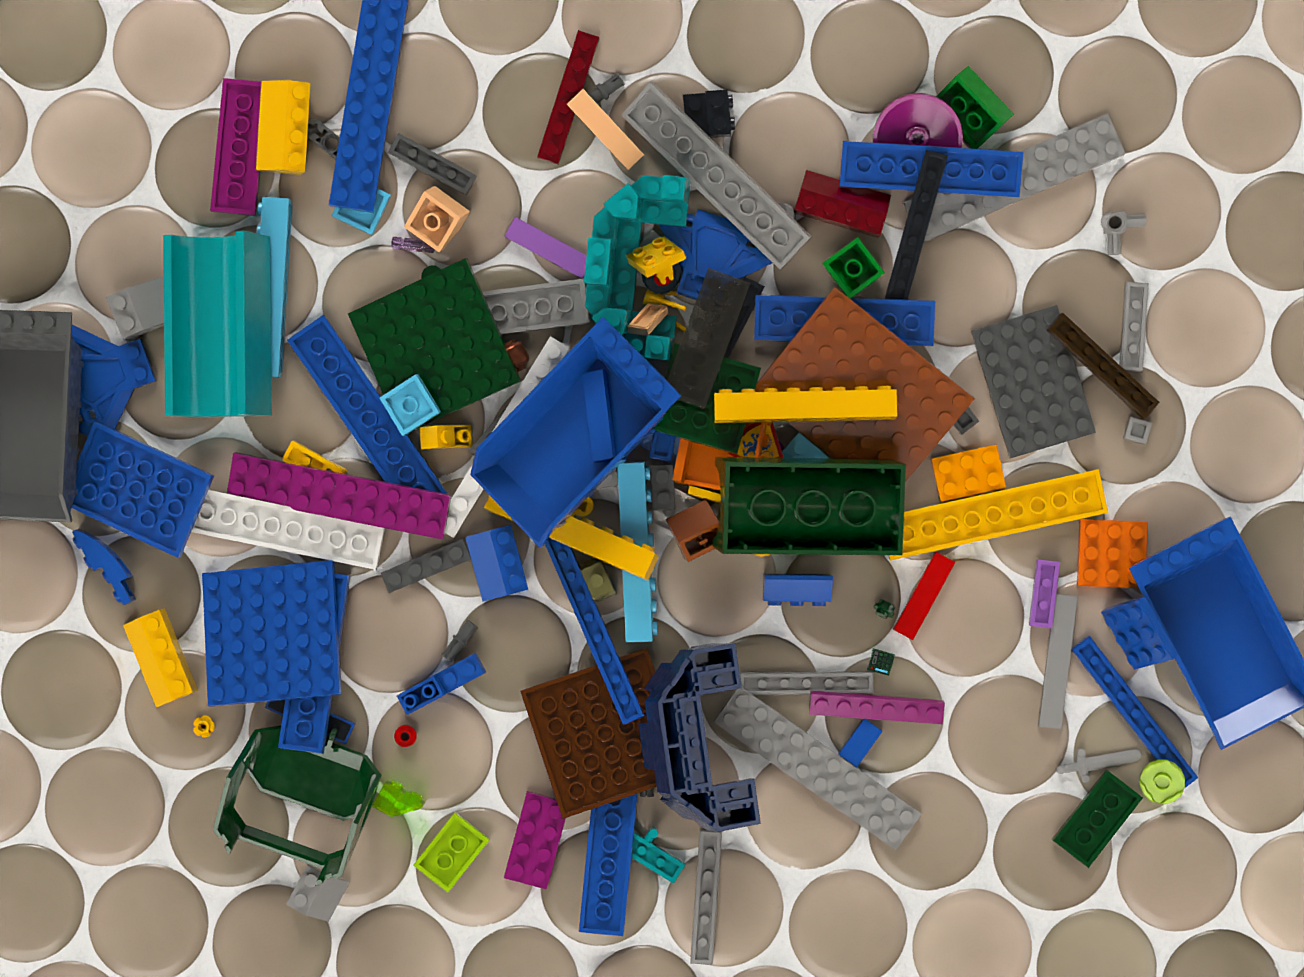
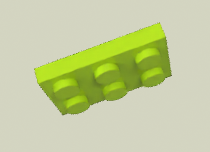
[413,812,490,893]

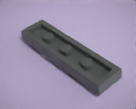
[388,133,477,196]
[381,539,471,593]

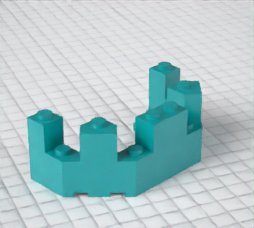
[584,175,691,360]

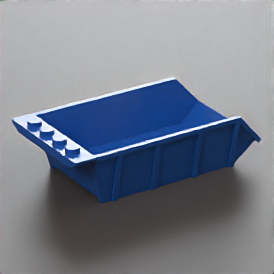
[470,317,681,548]
[1129,516,1304,750]

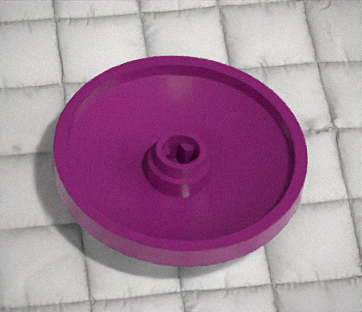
[873,93,963,148]

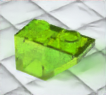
[372,780,426,817]

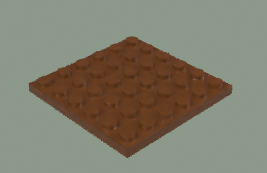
[520,648,657,819]

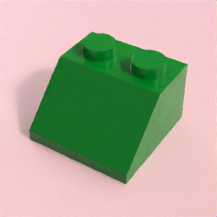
[822,237,885,299]

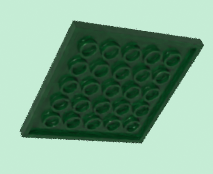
[348,258,521,432]

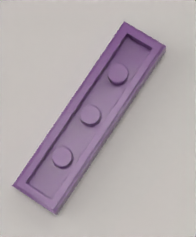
[505,217,586,279]

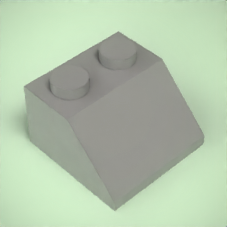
[286,864,350,922]

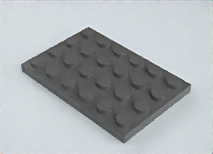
[971,305,1096,459]

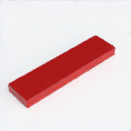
[893,551,956,640]

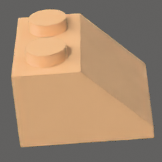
[404,186,470,253]

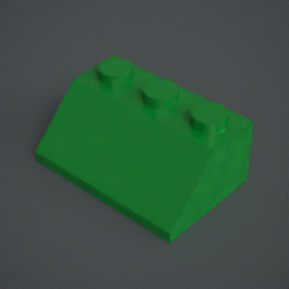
[936,66,1014,149]

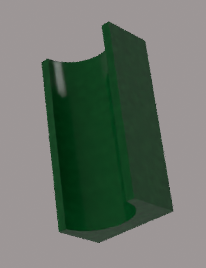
[713,457,906,555]

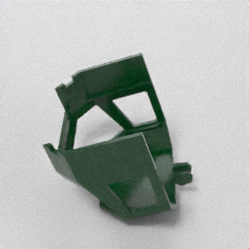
[213,725,382,886]

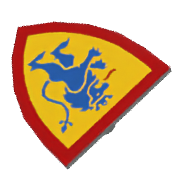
[728,422,784,458]

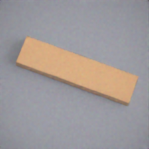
[567,89,644,170]

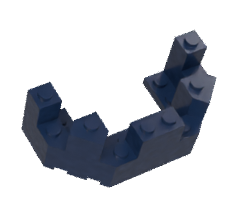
[638,643,761,832]

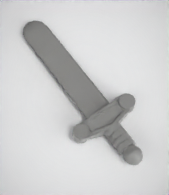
[1056,748,1141,783]

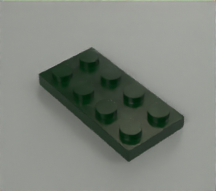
[1052,769,1143,868]

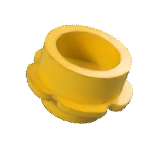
[193,715,215,738]

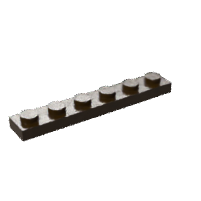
[1046,313,1160,420]

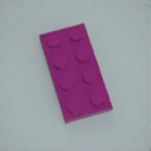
[504,791,566,890]

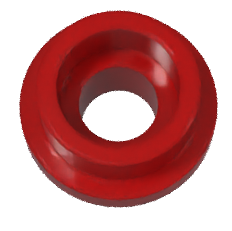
[394,725,417,747]

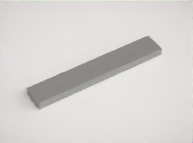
[1038,594,1078,729]
[740,671,874,695]
[690,829,722,965]

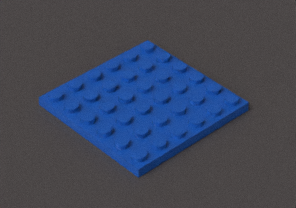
[202,560,342,707]

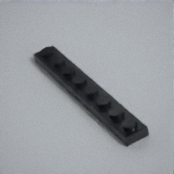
[884,150,948,300]

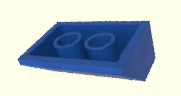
[465,525,529,602]
[763,574,833,606]

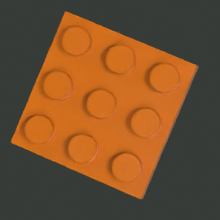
[1077,519,1148,588]

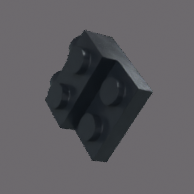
[683,89,735,138]

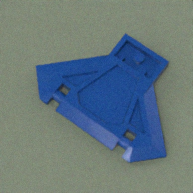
[659,206,773,308]
[71,324,157,436]

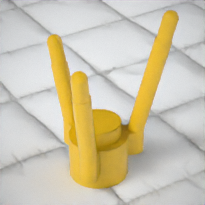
[643,289,687,332]

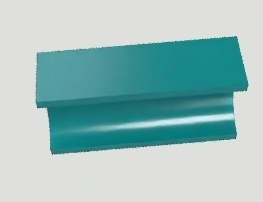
[163,231,272,418]

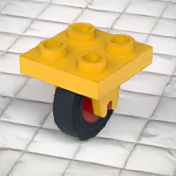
[626,236,686,294]

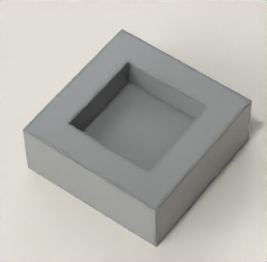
[1123,417,1152,445]

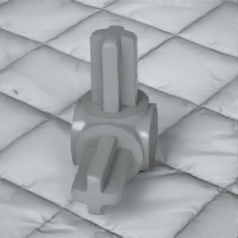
[1101,211,1147,255]

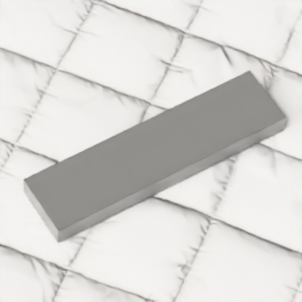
[1119,282,1149,372]

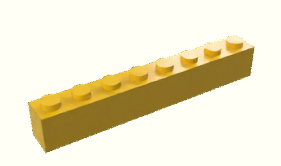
[714,386,897,423]
[484,495,659,581]

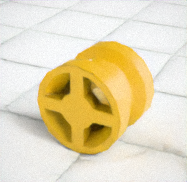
[574,497,594,517]

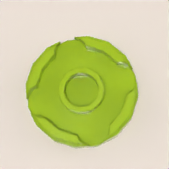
[1140,759,1185,804]

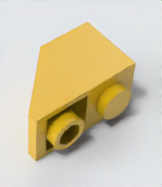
[420,425,472,449]

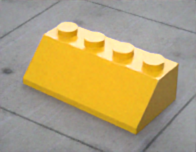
[256,80,310,175]
[123,608,198,707]

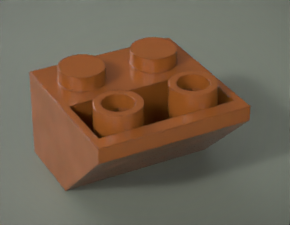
[665,500,719,562]

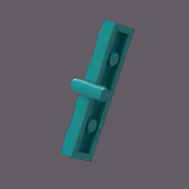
[631,827,685,884]

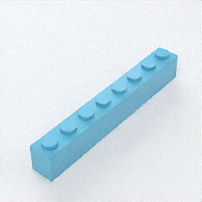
[257,197,293,378]
[618,461,658,642]

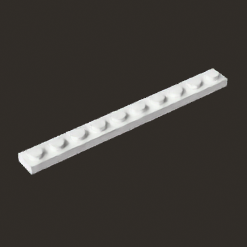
[445,336,569,538]

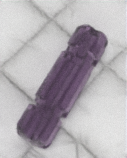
[391,237,435,253]

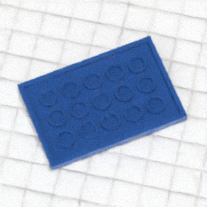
[72,421,215,558]

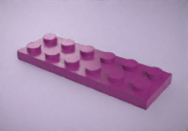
[210,78,261,216]

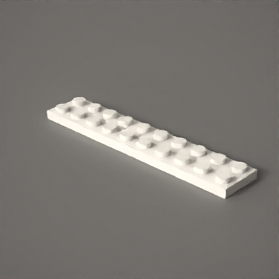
[191,490,385,570]

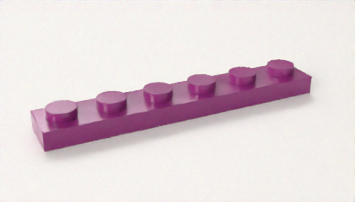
[809,691,945,724]

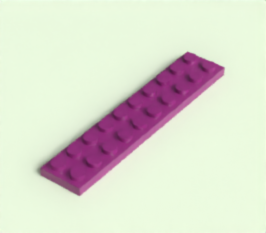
[227,452,451,539]

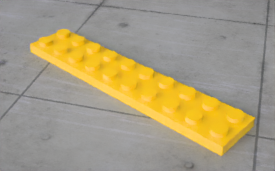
[888,469,1108,561]

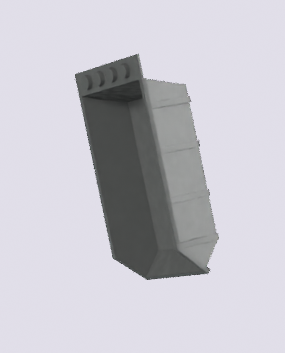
[0,310,84,523]

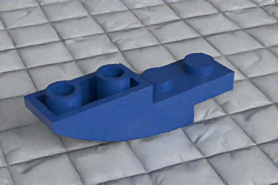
[72,529,136,605]
[397,653,486,715]

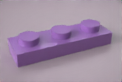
[1029,559,1060,628]

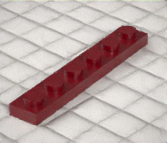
[537,30,600,165]

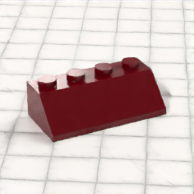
[794,170,891,238]

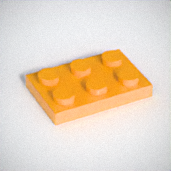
[931,444,1006,502]

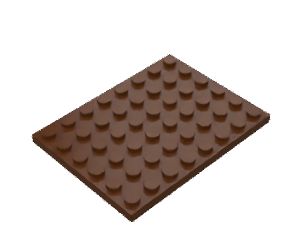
[755,287,975,482]

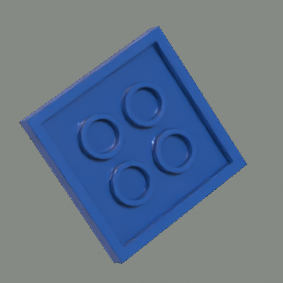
[1101,596,1179,670]

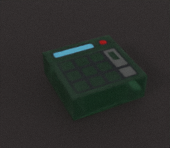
[867,648,895,676]

